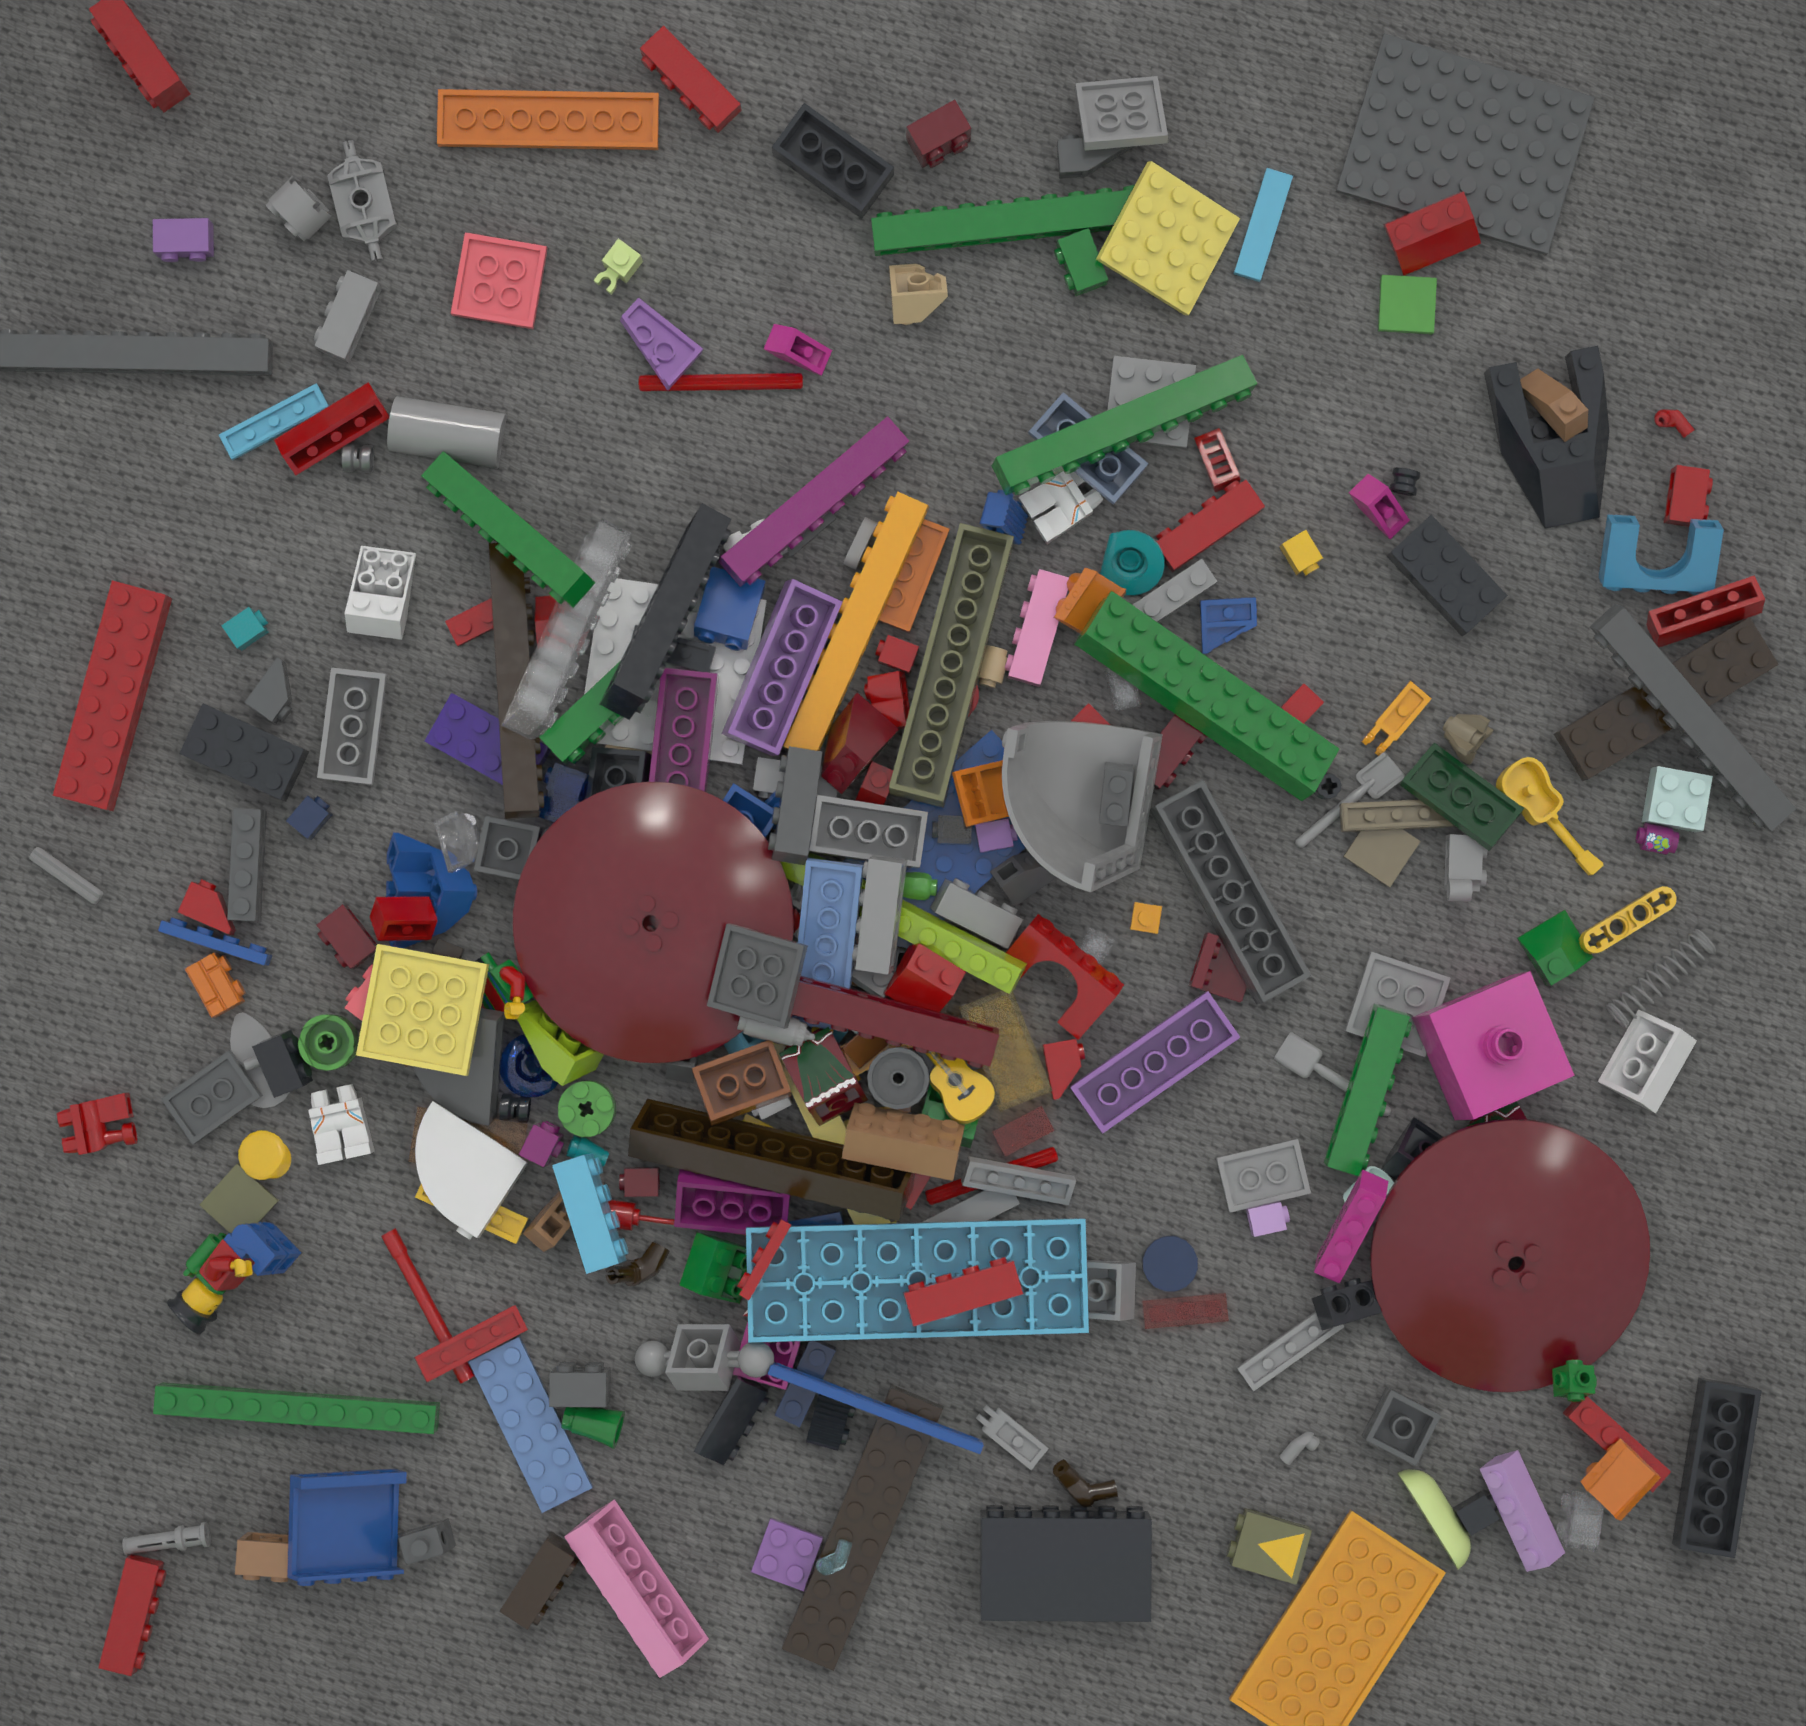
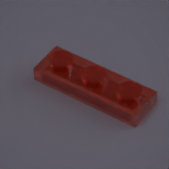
[1142,1293,1229,1329]

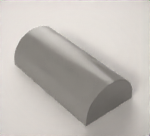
[387,396,507,469]
[317,667,387,785]

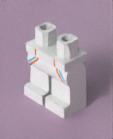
[1018,471,1103,545]
[308,1084,375,1165]

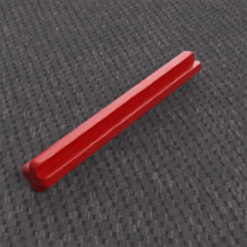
[925,1147,1058,1205]

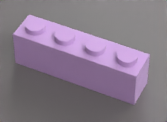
[1480,1450,1565,1572]

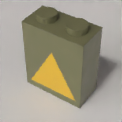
[1226,1508,1312,1585]

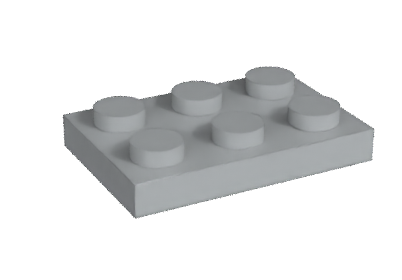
[1216,1139,1311,1213]

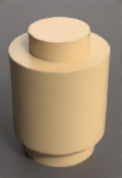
[978,645,1008,688]

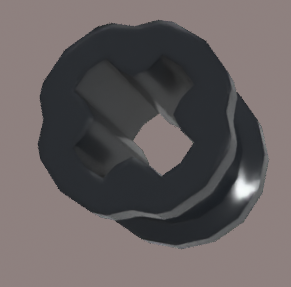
[1314,774,1342,799]

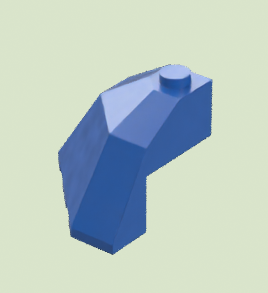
[386,833,477,948]

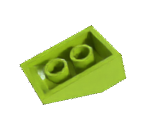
[517,1000,604,1086]

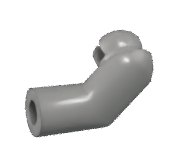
[1280,1432,1320,1465]

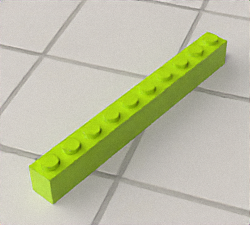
[780,853,1027,994]

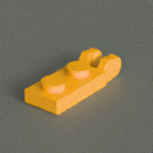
[1361,681,1432,756]

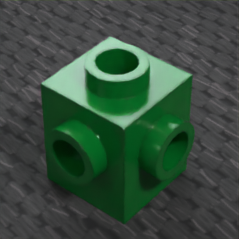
[1552,1360,1597,1402]

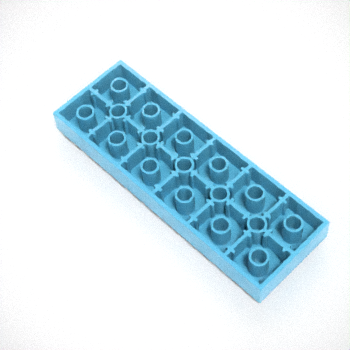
[746,1218,1089,1343]

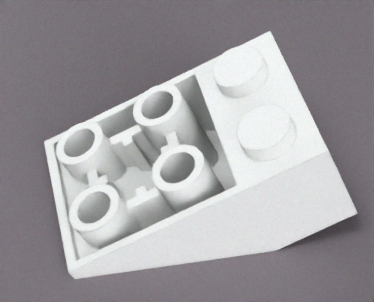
[345,546,416,640]

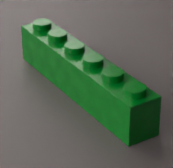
[1324,1004,1412,1176]

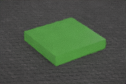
[1378,275,1437,334]

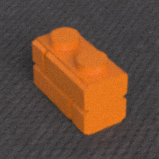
[185,953,246,1018]

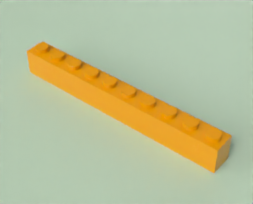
[783,492,929,751]

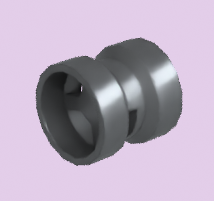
[342,444,374,473]

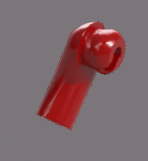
[1654,409,1695,438]

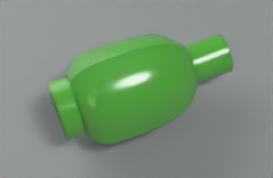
[903,872,938,900]

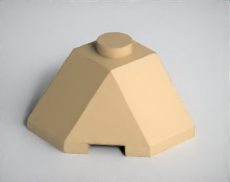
[889,264,948,325]

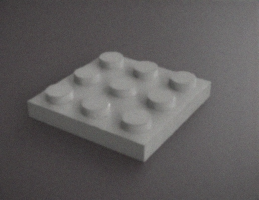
[1075,76,1168,151]
[1107,356,1196,448]
[1344,952,1451,1057]

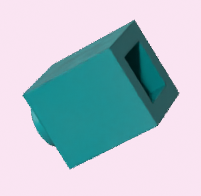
[221,607,269,651]

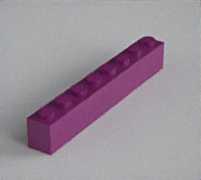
[719,416,909,587]

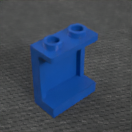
[694,567,765,651]

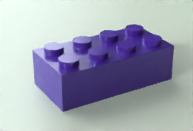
[424,693,551,785]

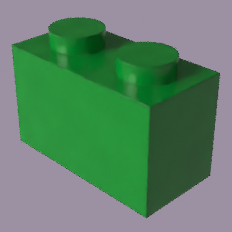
[1054,228,1108,296]

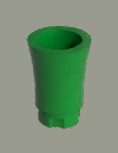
[561,1407,625,1449]

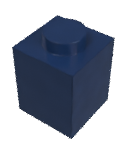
[286,795,333,840]

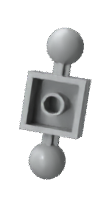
[635,1324,774,1391]

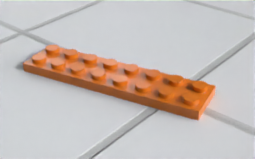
[437,89,659,150]

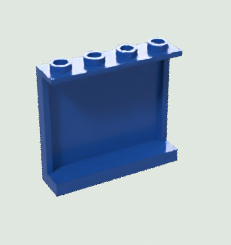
[287,1469,407,1586]

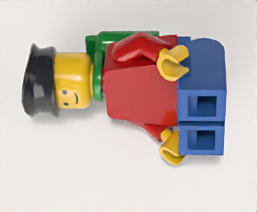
[167,1222,301,1334]

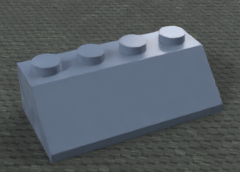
[1028,392,1148,505]

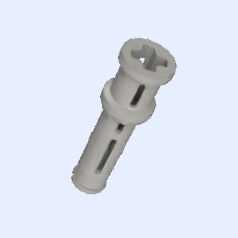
[122,1522,211,1555]

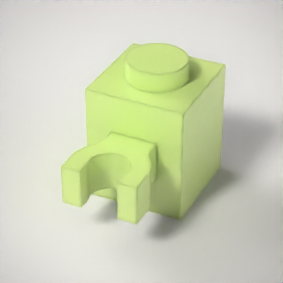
[594,238,643,295]

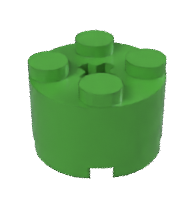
[298,1014,359,1071]
[558,1080,616,1137]

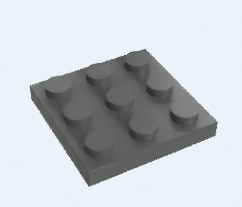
[707,923,808,1029]

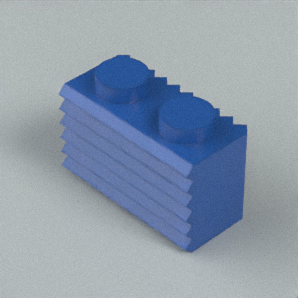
[980,490,1029,545]

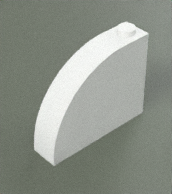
[415,1101,529,1239]

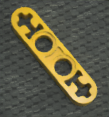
[1579,886,1676,954]

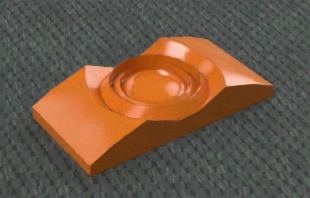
[952,760,1009,827]

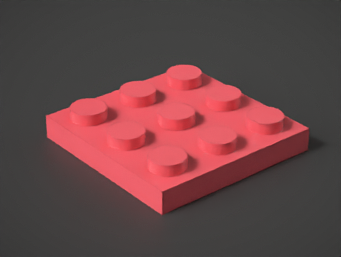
[451,232,548,329]

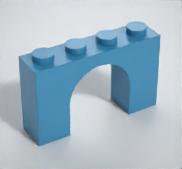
[1599,514,1724,595]

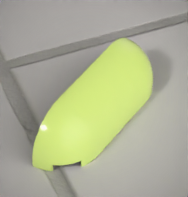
[1398,1469,1471,1569]

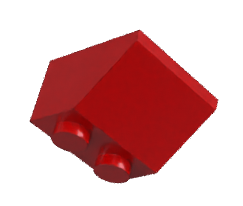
[883,943,966,1012]

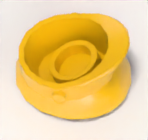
[238,1130,291,1180]

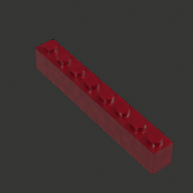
[791,976,999,1068]

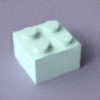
[1642,766,1713,832]

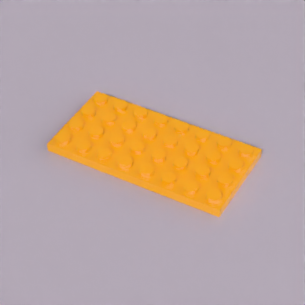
[1229,1509,1446,1726]

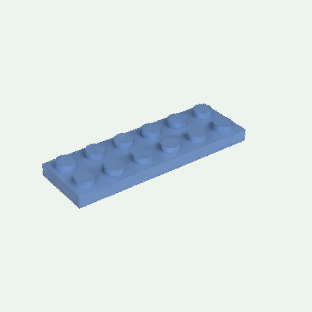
[792,858,864,1029]
[469,1336,593,1513]

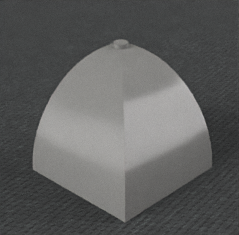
[1002,721,1163,892]

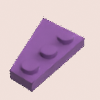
[620,298,703,390]

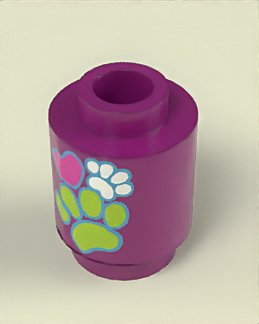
[1635,823,1679,855]

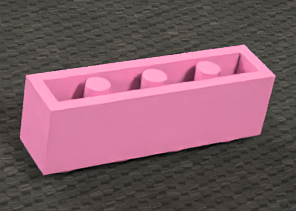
[1005,569,1069,687]

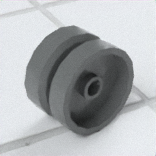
[867,1047,929,1109]

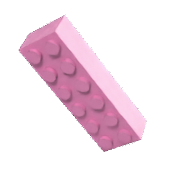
[564,1499,709,1678]

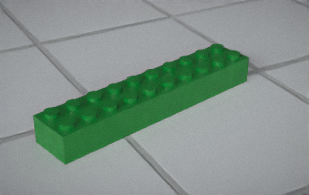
[1074,591,1339,801]

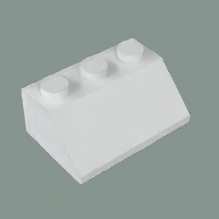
[1598,1009,1697,1113]

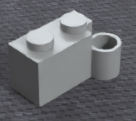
[1444,834,1488,902]

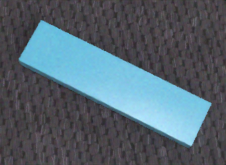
[1234,168,1293,282]
[219,383,329,460]

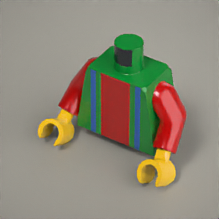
[475,952,534,1019]

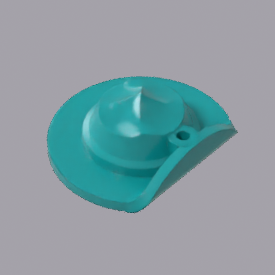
[1100,530,1165,595]

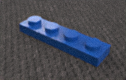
[158,917,272,966]

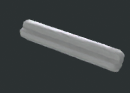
[29,847,103,904]

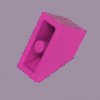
[764,324,832,376]
[1349,474,1410,539]

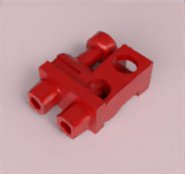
[57,1093,138,1155]

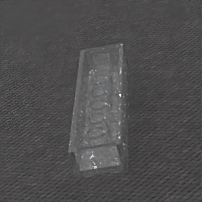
[502,518,631,740]

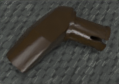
[605,1242,670,1287]
[1053,1459,1118,1507]

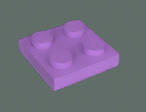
[751,1518,823,1591]

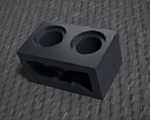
[1312,1278,1382,1331]

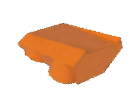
[1053,568,1126,634]
[1580,1438,1661,1521]

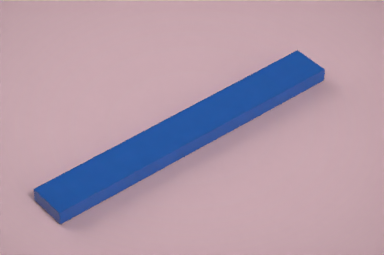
[768,1362,984,1454]

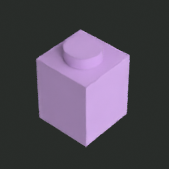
[1246,1201,1290,1237]

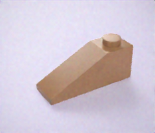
[1520,369,1588,442]
[523,1183,603,1252]

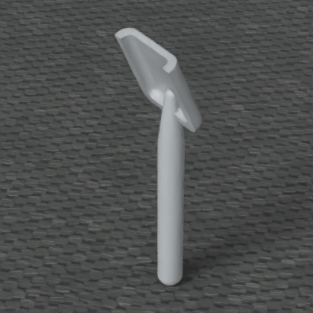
[1295,752,1405,848]
[1274,1032,1391,1116]

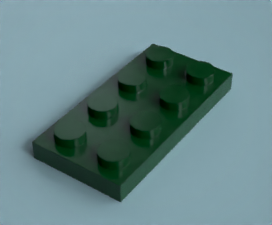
[1400,743,1524,851]

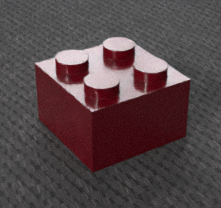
[906,100,971,168]

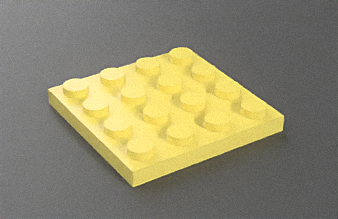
[1096,161,1240,315]
[356,944,489,1076]

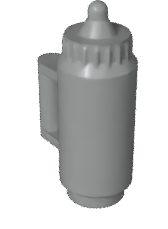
[737,1016,815,1046]

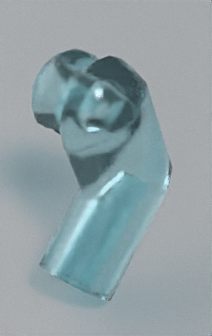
[816,1539,852,1575]

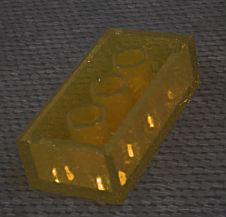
[959,990,1052,1112]

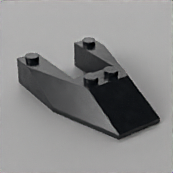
[1484,345,1610,529]

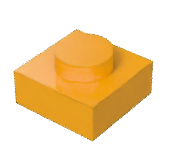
[1130,902,1162,934]

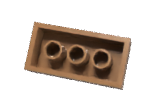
[842,1103,965,1181]

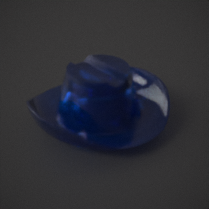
[499,1034,559,1097]

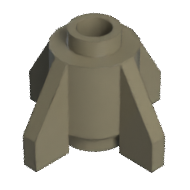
[1443,714,1493,765]

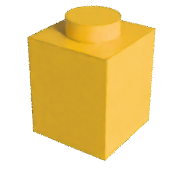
[1280,530,1323,576]

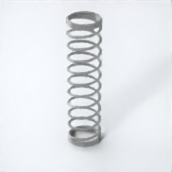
[1606,929,1716,1028]

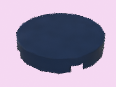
[1142,1236,1198,1291]

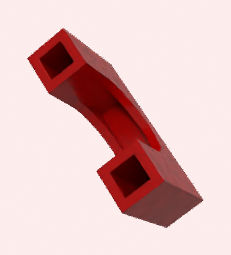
[1005,914,1124,1040]

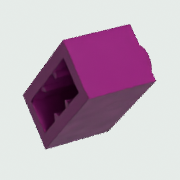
[519,1121,564,1167]

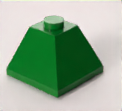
[1517,910,1594,986]

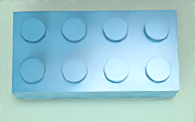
[552,1153,629,1274]

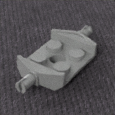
[327,140,397,262]

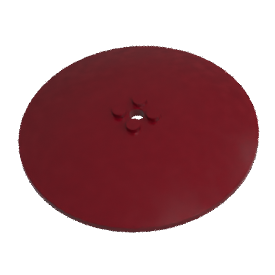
[513,782,794,1063]
[1370,1119,1650,1392]

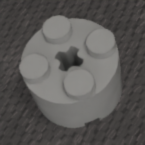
[266,175,332,241]

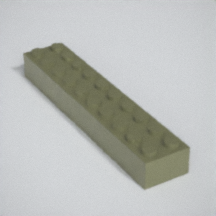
[889,523,1014,808]

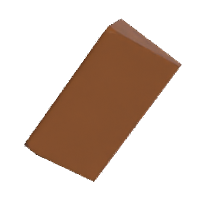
[842,1034,888,1069]

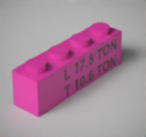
[1314,1170,1389,1284]

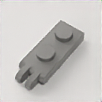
[976,1405,1049,1470]

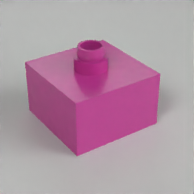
[1411,971,1575,1120]

